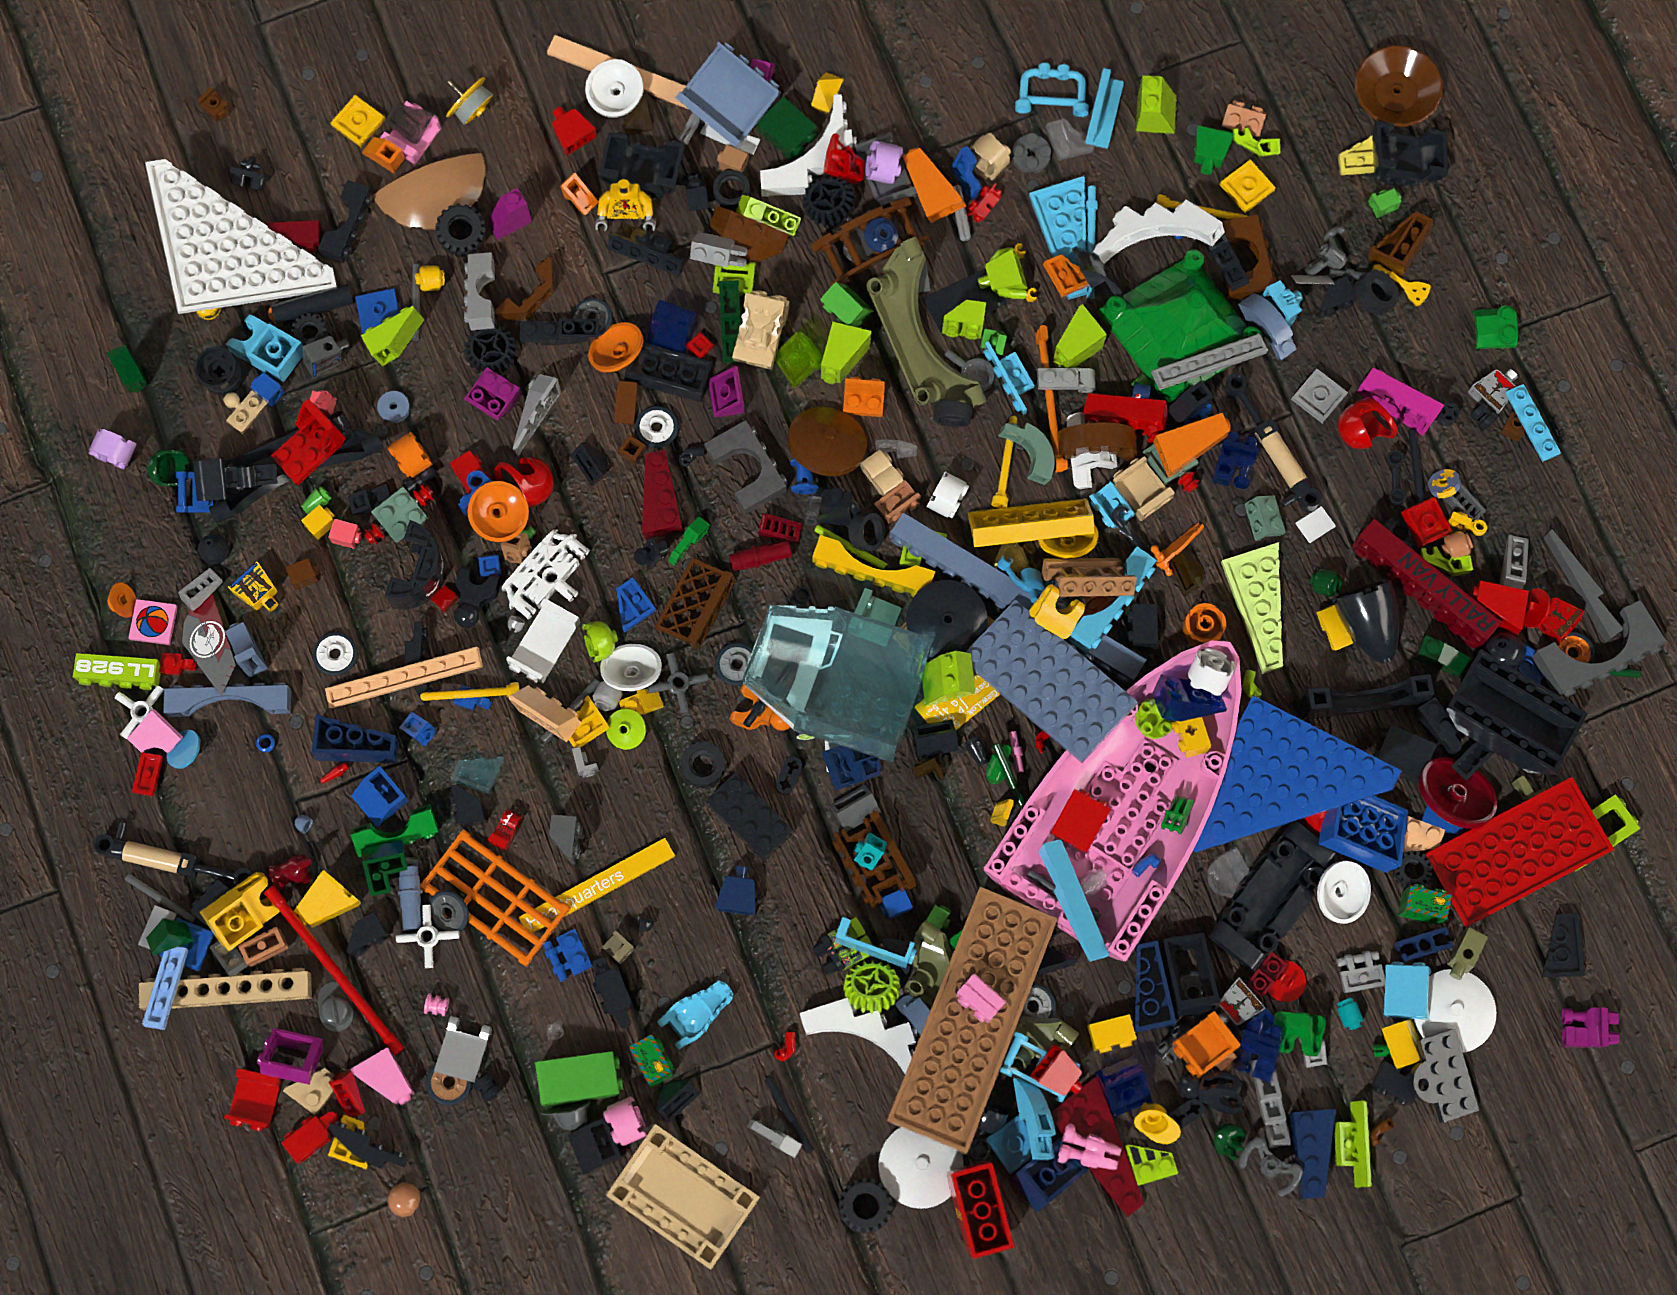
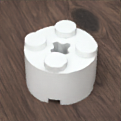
[926,471,969,518]
[1188,648,1236,696]

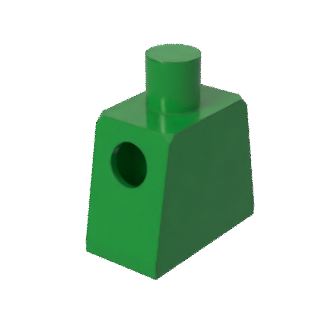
[1194,126,1234,175]

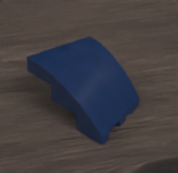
[822,731,882,791]

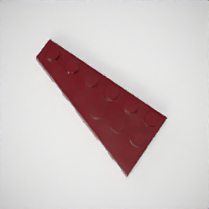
[1051,1076,1144,1217]

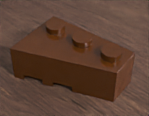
[1368,211,1433,277]

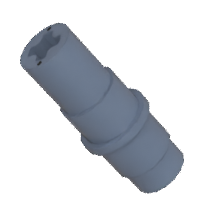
[398,866,423,931]

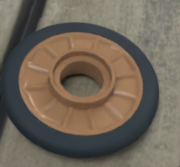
[426,1064,472,1106]

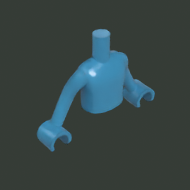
[997,556,1055,603]

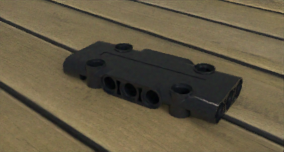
[1209,821,1338,973]

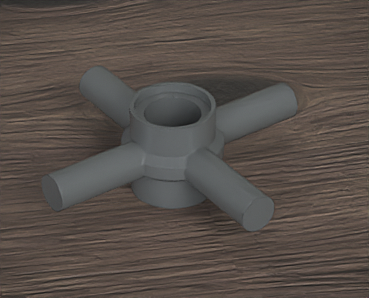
[647,653,708,714]

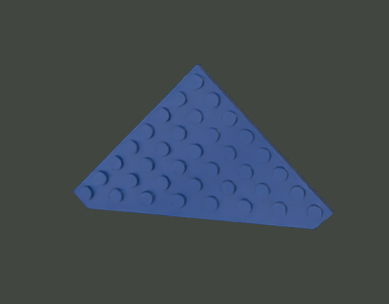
[1193,696,1402,852]

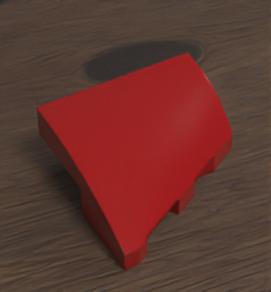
[823,133,865,184]

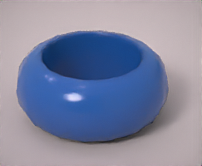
[256,734,275,753]

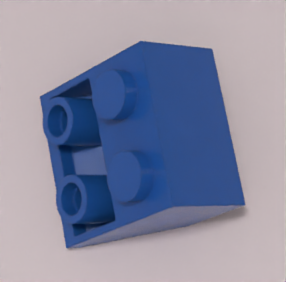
[351,766,409,827]

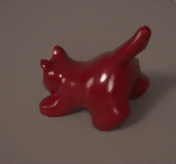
[267,854,312,890]

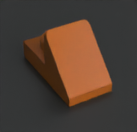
[560,173,599,215]

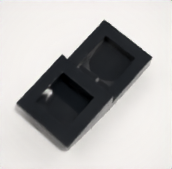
[347,484,392,515]

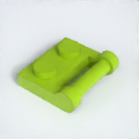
[713,262,756,296]

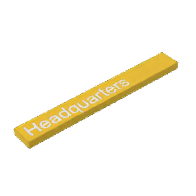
[519,838,675,934]

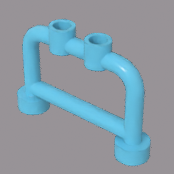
[1015,63,1089,117]

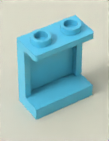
[1384,962,1431,1020]

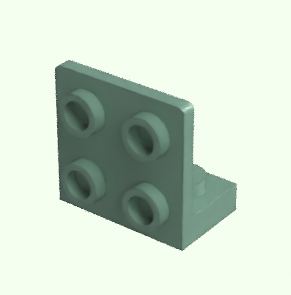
[849,588,901,644]

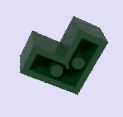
[361,840,408,896]

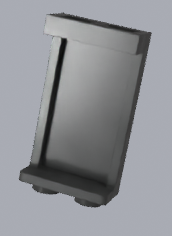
[855,133,917,209]

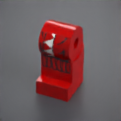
[488,809,523,852]

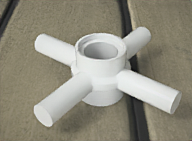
[115,685,164,739]
[396,905,460,968]

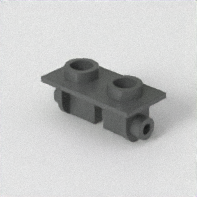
[1154,1023,1191,1066]

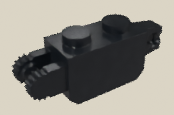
[592,957,633,1029]

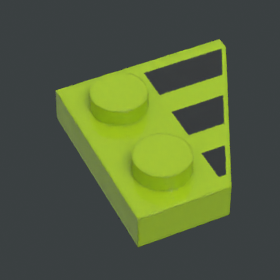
[1125,1145,1178,1186]

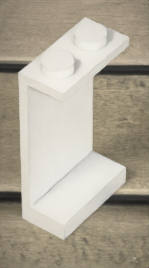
[506,598,580,683]

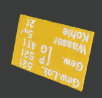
[914,671,1000,730]

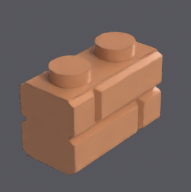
[238,927,289,967]

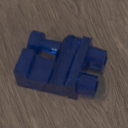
[1211,432,1259,489]
[1234,1017,1284,1082]

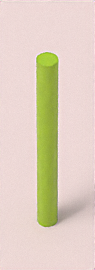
[814,525,887,570]

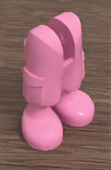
[1057,1123,1122,1170]

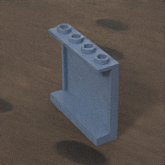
[675,42,781,148]

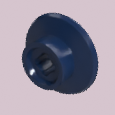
[864,217,898,253]

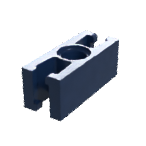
[1393,927,1454,963]

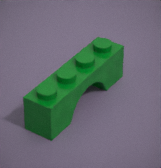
[351,804,438,858]

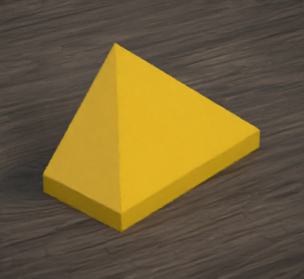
[811,72,843,113]

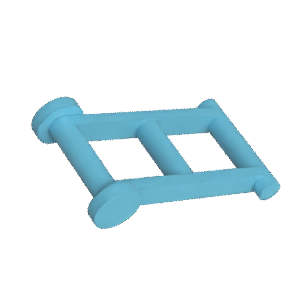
[999,1031,1080,1103]

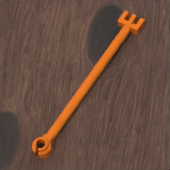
[1035,325,1068,472]

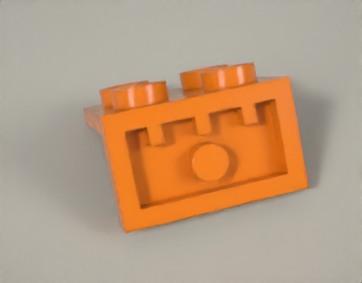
[843,377,885,417]

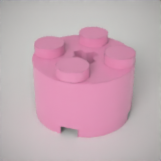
[603,1096,648,1146]

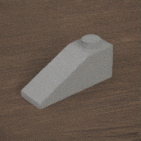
[1500,535,1529,589]

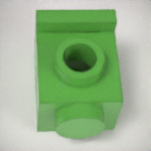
[1368,189,1402,218]
[927,905,951,931]

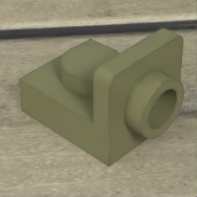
[1512,775,1546,802]

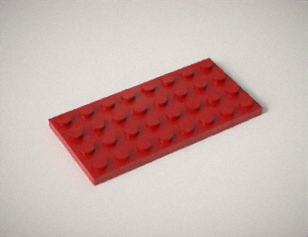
[1425,777,1614,928]

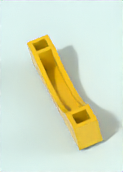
[812,535,935,597]

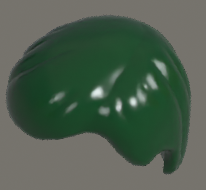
[147,449,191,487]

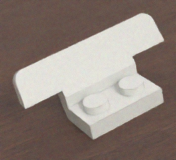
[1067,412,1117,489]

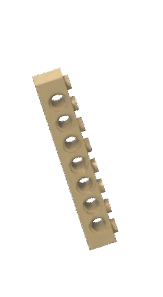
[139,968,312,1010]

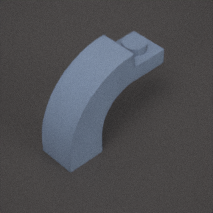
[1239,293,1296,360]
[895,993,930,1036]

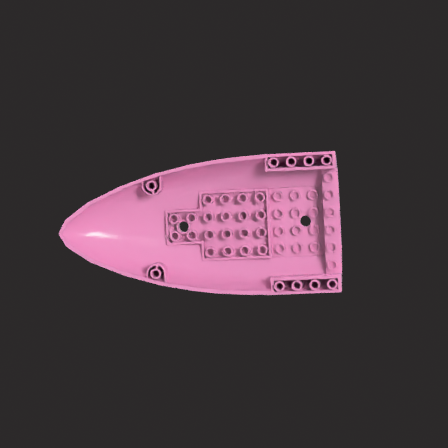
[983,641,1241,961]

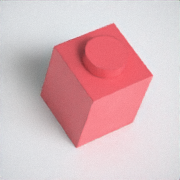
[328,519,362,549]

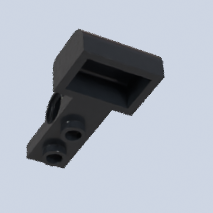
[193,457,278,501]

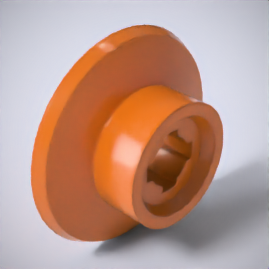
[107,582,136,618]

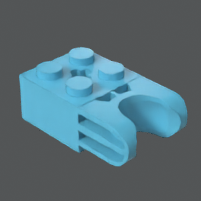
[226,315,303,383]

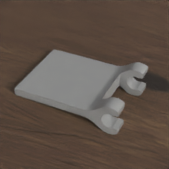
[434,1016,492,1083]

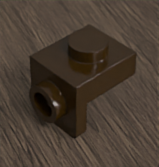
[912,758,945,781]

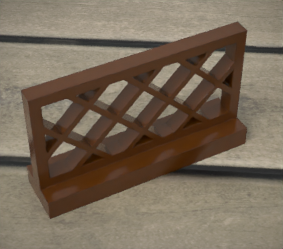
[655,558,736,650]

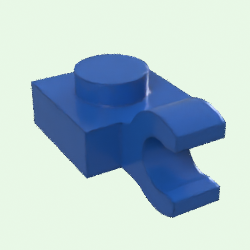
[454,684,492,711]

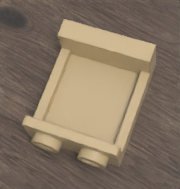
[1113,456,1175,521]

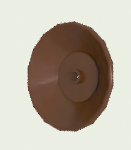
[1355,45,1443,127]

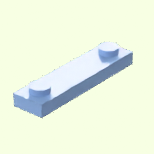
[142,947,188,1030]

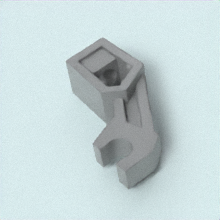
[747,1119,802,1158]

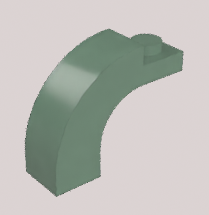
[999,423,1055,485]

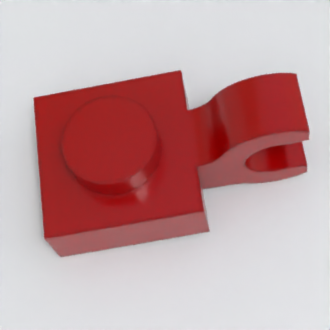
[159,653,197,676]

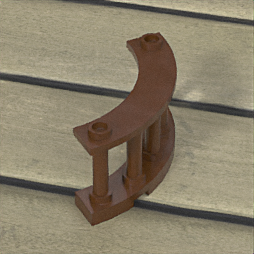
[810,197,930,286]

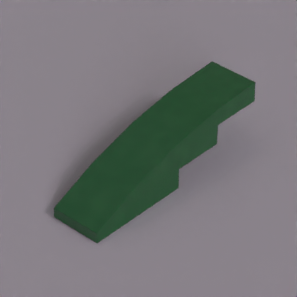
[719,280,741,363]

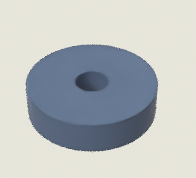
[377,391,410,423]

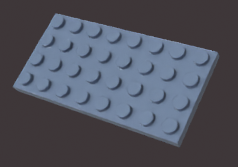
[965,600,1138,763]

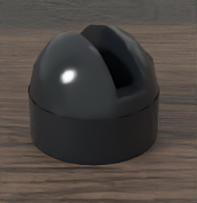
[638,915,653,932]

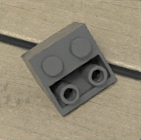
[549,815,583,865]

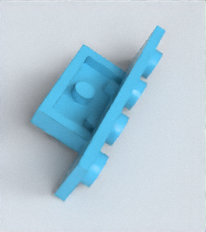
[983,341,1034,415]
[1505,384,1561,462]

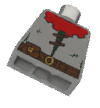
[1468,369,1518,416]
[1218,978,1265,1028]

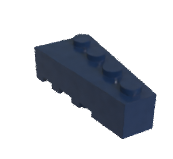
[311,714,399,763]
[1135,941,1176,1034]

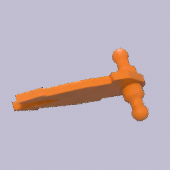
[1151,523,1204,576]

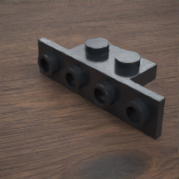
[607,228,683,276]

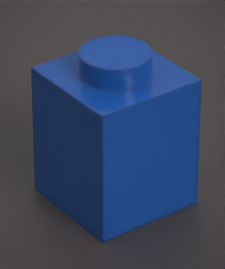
[250,372,285,407]
[879,890,912,920]

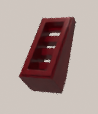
[758,513,802,543]

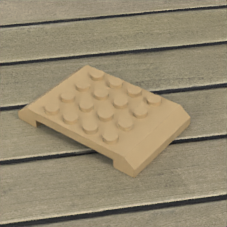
[606,1124,760,1270]

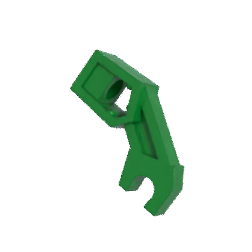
[668,517,710,566]

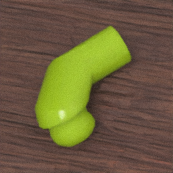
[1242,670,1262,698]

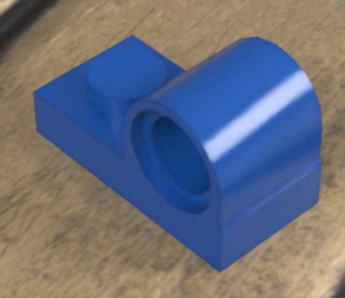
[458,470,492,516]

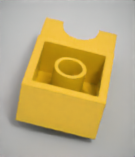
[200,872,280,951]

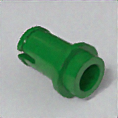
[1373,1044,1391,1058]

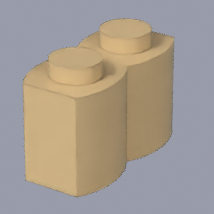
[860,450,904,497]

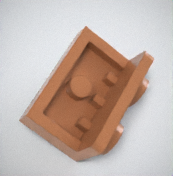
[1222,100,1266,137]
[874,480,921,524]

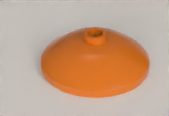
[588,322,643,372]
[467,481,529,542]

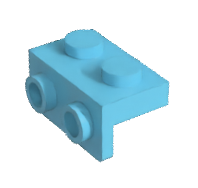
[1089,482,1136,528]

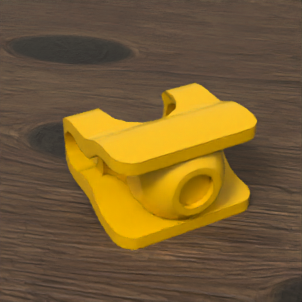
[1029,584,1085,639]

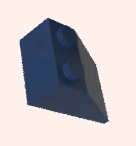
[1010,1136,1088,1212]

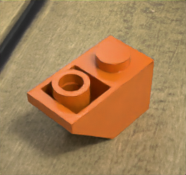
[362,137,405,174]

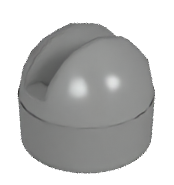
[507,615,525,633]

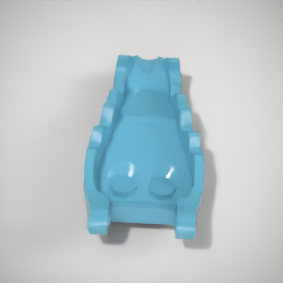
[657,981,733,1050]

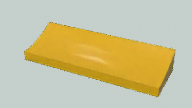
[968,498,1094,547]

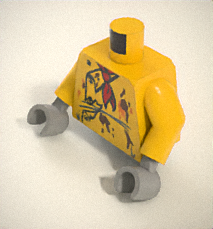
[595,179,656,231]

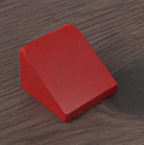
[430,585,459,613]

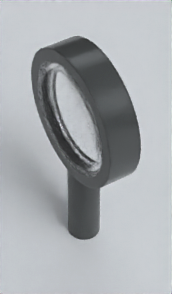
[944,349,995,392]

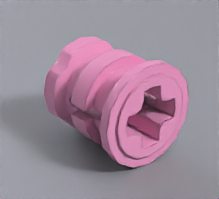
[424,993,449,1016]

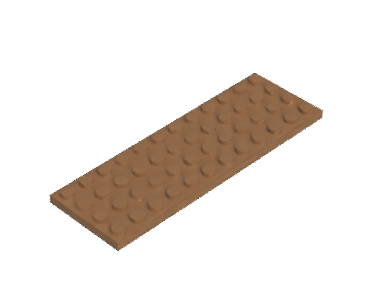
[887,887,1058,1154]

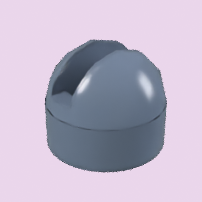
[295,815,313,833]

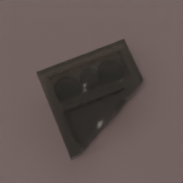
[385,105,435,145]

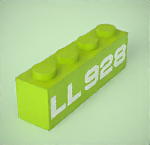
[73,653,161,690]

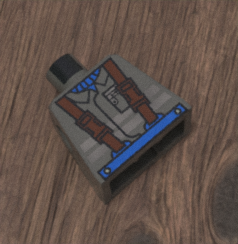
[302,336,350,378]

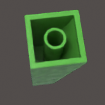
[535,1051,623,1108]

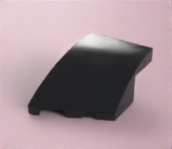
[1072,246,1122,296]

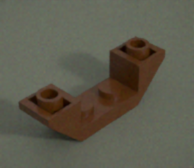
[494,257,554,321]

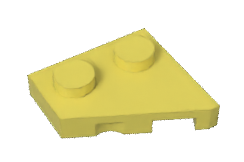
[1338,135,1374,175]

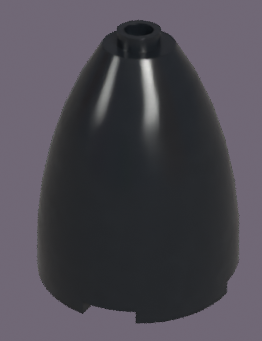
[1332,579,1399,664]

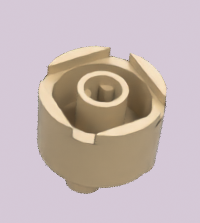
[969,133,1011,180]

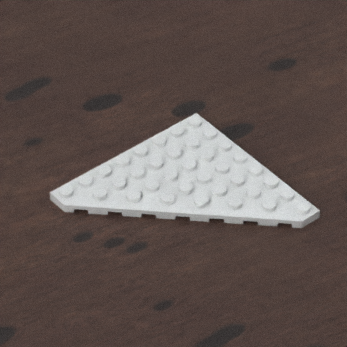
[145,159,337,314]

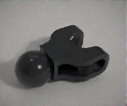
[454,565,500,628]
[1177,1072,1243,1114]

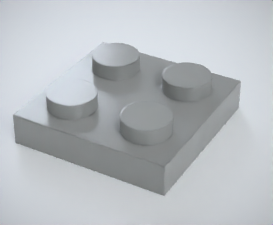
[1291,369,1348,424]

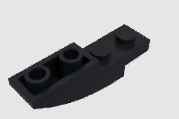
[520,318,599,345]
[405,621,433,706]
[328,1121,408,1169]

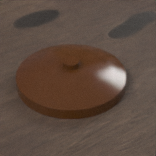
[787,407,867,476]

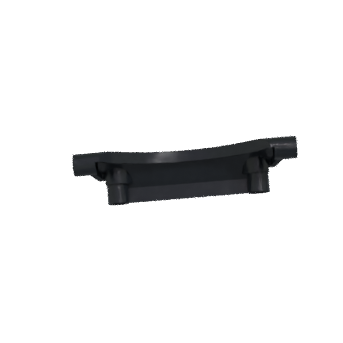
[209,411,384,524]

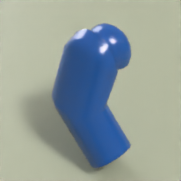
[1131,853,1161,878]

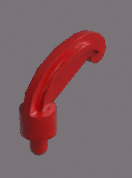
[1035,731,1050,754]

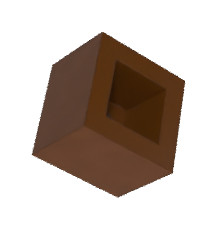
[1500,412,1525,442]
[618,435,647,466]

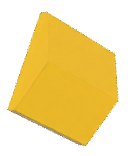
[1382,1019,1422,1069]

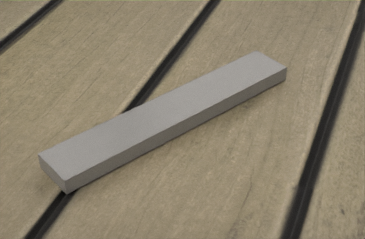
[1151,333,1268,390]

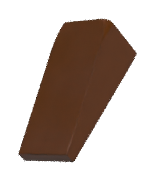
[614,381,638,425]

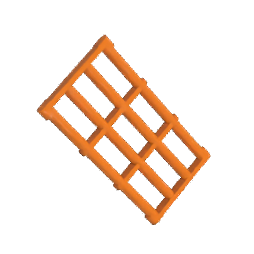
[420,829,571,967]

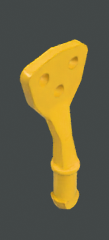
[1372,264,1431,306]

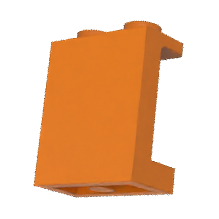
[1173,1011,1241,1078]

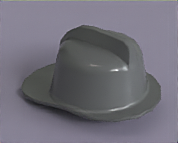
[318,982,353,1031]
[540,1101,591,1130]

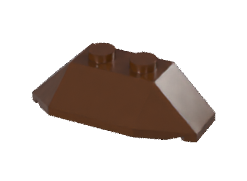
[710,206,789,263]

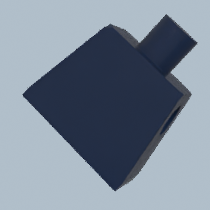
[715,866,756,916]

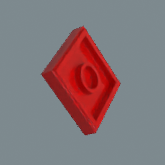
[1401,497,1453,548]

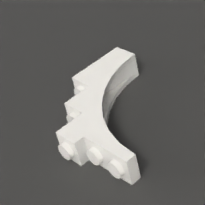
[760,94,856,197]
[1093,200,1225,264]
[800,998,918,1074]

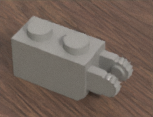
[690,232,747,268]

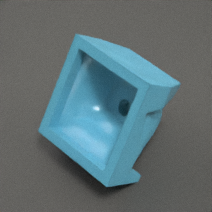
[1262,280,1303,327]

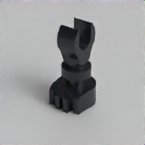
[402,467,437,496]

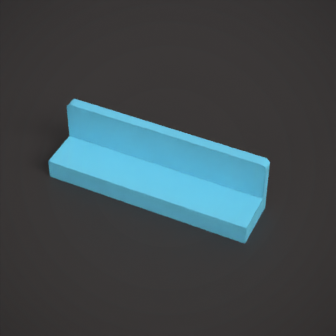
[1085,68,1124,148]

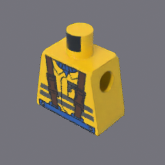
[228,561,279,612]

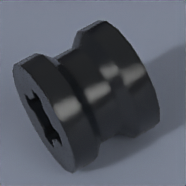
[1437,403,1460,426]

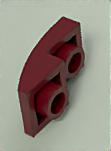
[1246,951,1289,998]

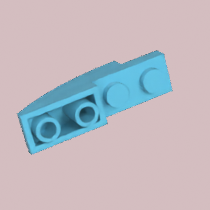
[1013,1078,1056,1160]

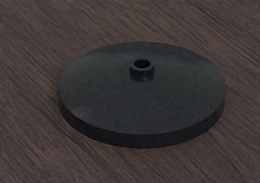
[906,580,988,659]

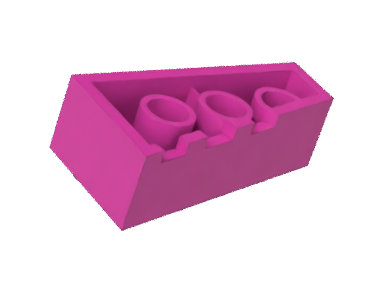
[1357,368,1444,436]

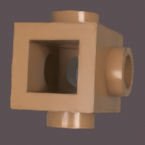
[500,533,532,564]

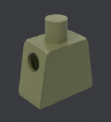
[1447,927,1488,980]

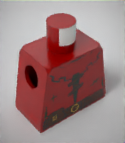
[1537,597,1584,646]

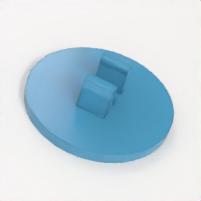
[167,729,200,769]

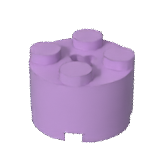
[865,141,903,184]
[88,428,137,470]

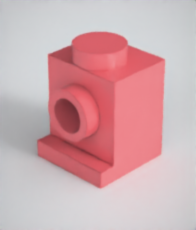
[310,390,337,416]

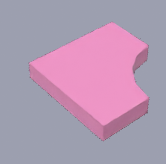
[127,709,184,753]

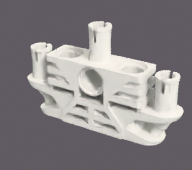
[502,529,590,619]

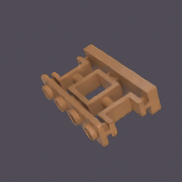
[1041,558,1137,597]

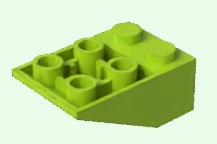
[361,306,424,366]

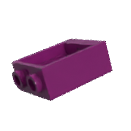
[257,1028,323,1085]

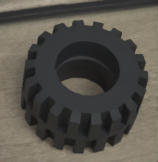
[436,203,486,257]
[839,1178,893,1234]

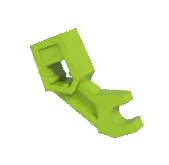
[1232,128,1281,157]
[1420,547,1473,577]

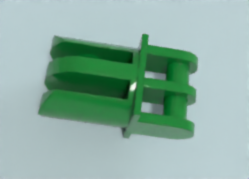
[986,745,1011,784]
[1161,795,1195,835]

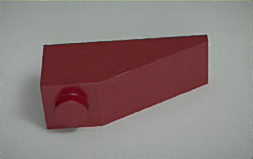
[264,220,322,252]

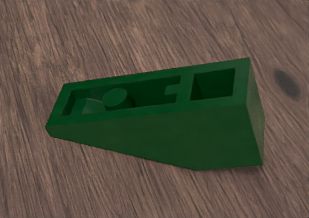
[106,345,148,393]
[1414,636,1474,679]

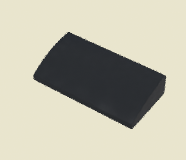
[625,343,713,402]

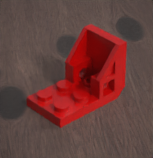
[271,398,346,486]

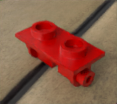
[966,183,1002,223]

